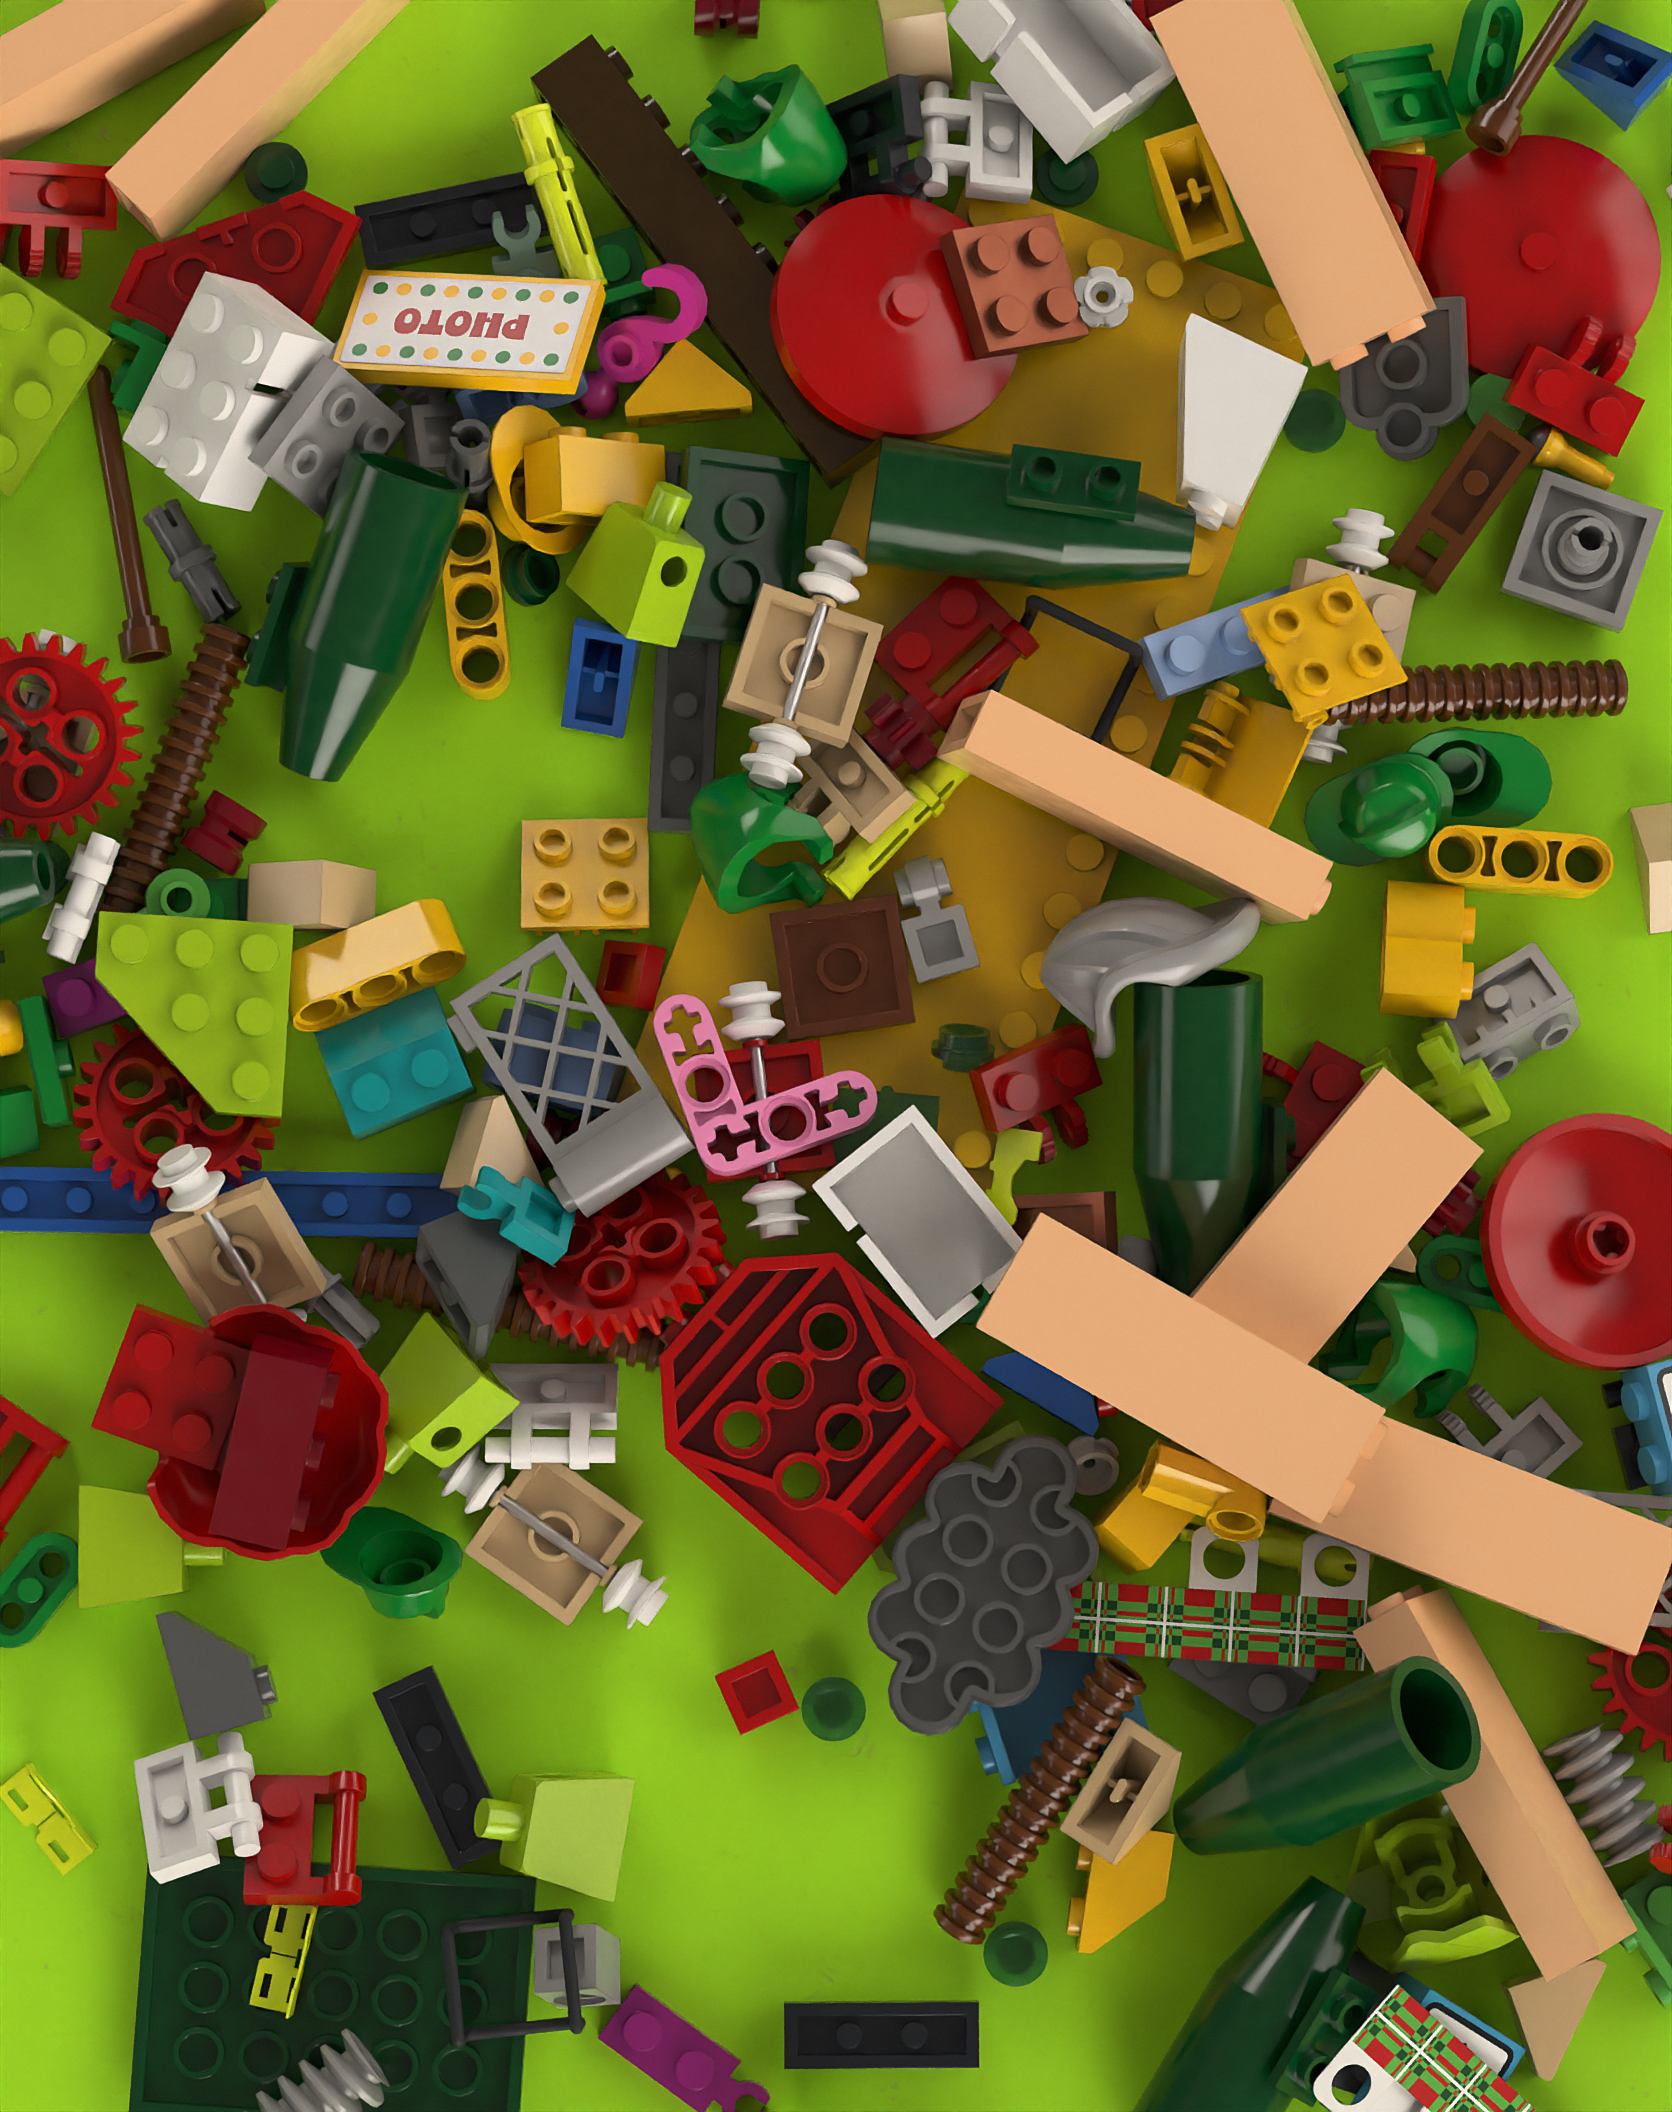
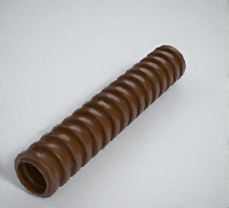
[95,623,251,916]
[1323,659,1628,726]
[352,1241,669,1373]
[933,1655,1146,1945]

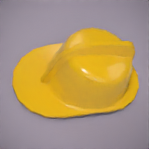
[487,405,589,555]

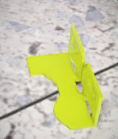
[985,1128,1043,1227]
[0,1762,98,1876]
[249,1905,318,2019]

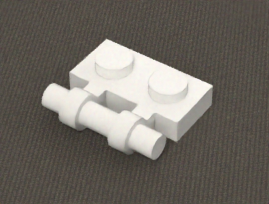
[917,81,1033,205]
[42,832,121,964]
[485,1363,619,1469]
[133,1732,263,1884]

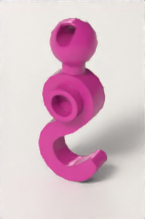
[570,263,708,420]

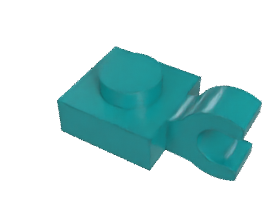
[457,1166,576,1266]

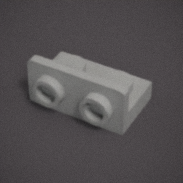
[1428,942,1581,1082]
[1166,1658,1321,1725]

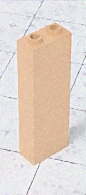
[0,0,266,159]
[105,0,411,243]
[1149,0,1437,371]
[936,689,1333,925]
[1189,1067,1484,1364]
[975,1212,1388,1525]
[1267,1416,1672,1656]
[1352,1584,1638,1982]

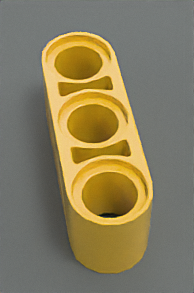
[442,509,512,701]
[1422,825,1614,899]
[288,898,466,1032]

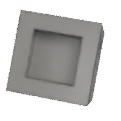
[534,1924,621,2009]

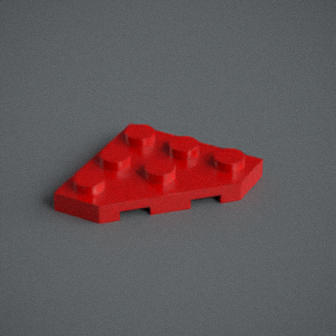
[109,190,363,391]

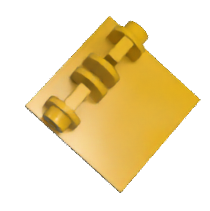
[1239,573,1408,729]
[1166,680,1315,830]
[521,818,651,937]

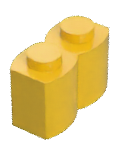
[1379,880,1476,1019]

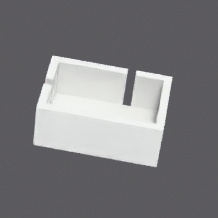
[946,0,1176,164]
[122,271,335,512]
[812,1104,1023,1339]

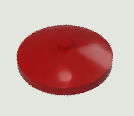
[1418,135,1661,380]
[770,194,1018,442]
[1480,1113,1672,1371]

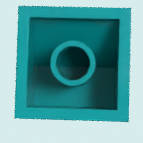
[314,985,477,1141]

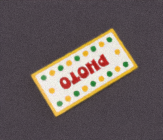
[332,269,606,395]

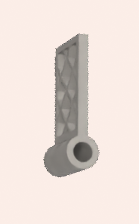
[446,932,696,1218]

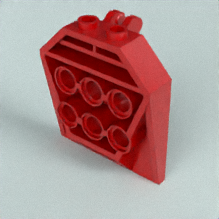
[658,1252,1005,1596]

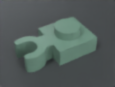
[491,204,560,279]

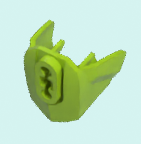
[1344,1791,1520,1974]

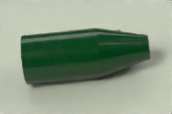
[864,436,1196,591]
[244,448,470,782]
[1133,968,1296,1297]
[1173,1656,1481,1856]
[1132,1875,1379,2112]

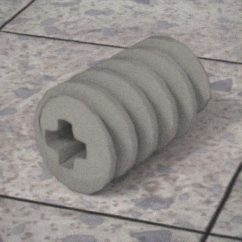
[1541,1722,1667,1868]
[243,2028,390,2112]

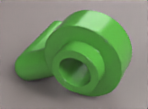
[135,869,210,918]

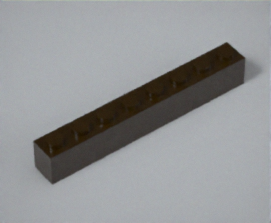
[530,34,881,490]

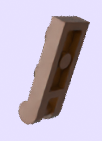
[1386,412,1538,596]

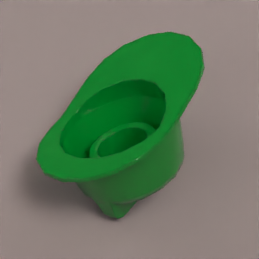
[1406,726,1552,828]
[1304,752,1454,867]
[319,1506,463,1619]

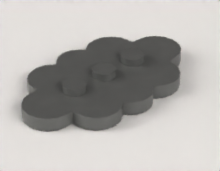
[867,1434,1100,1736]

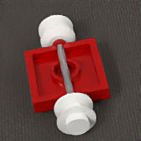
[692,981,836,1241]

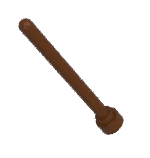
[1465,0,1589,156]
[87,364,172,664]

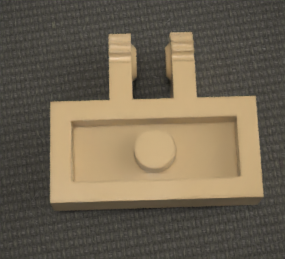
[784,726,917,854]

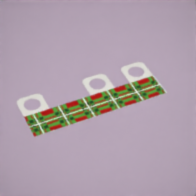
[1044,1526,1370,1671]
[1313,1984,1538,2112]

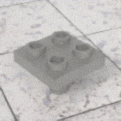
[248,354,406,521]
[1499,469,1663,633]

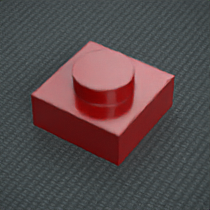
[595,939,666,1012]
[714,1649,800,1736]

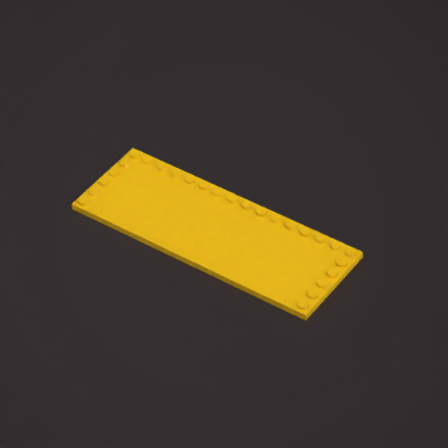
[615,185,1306,1196]

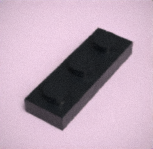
[354,171,550,270]
[372,1665,502,1870]
[784,2000,979,2069]

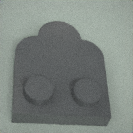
[1339,296,1469,461]

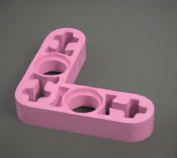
[653,994,878,1176]

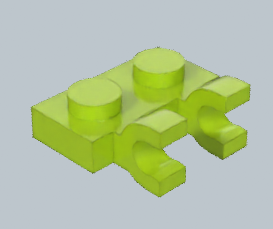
[1360,1020,1511,1138]

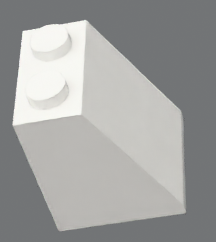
[1176,313,1309,531]

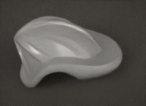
[1040,897,1261,1059]

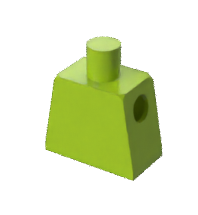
[565,481,705,648]
[379,1311,521,1475]
[78,1485,226,1609]
[474,1771,636,1902]

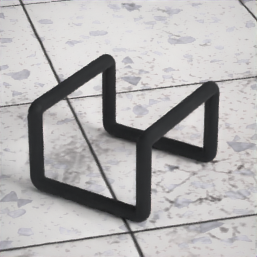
[980,595,1143,744]
[441,1908,586,2048]

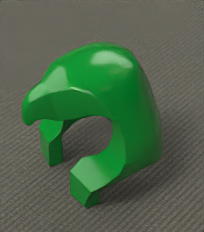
[688,64,848,208]
[688,770,833,914]
[1319,1278,1479,1419]

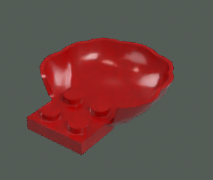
[91,1303,389,1561]

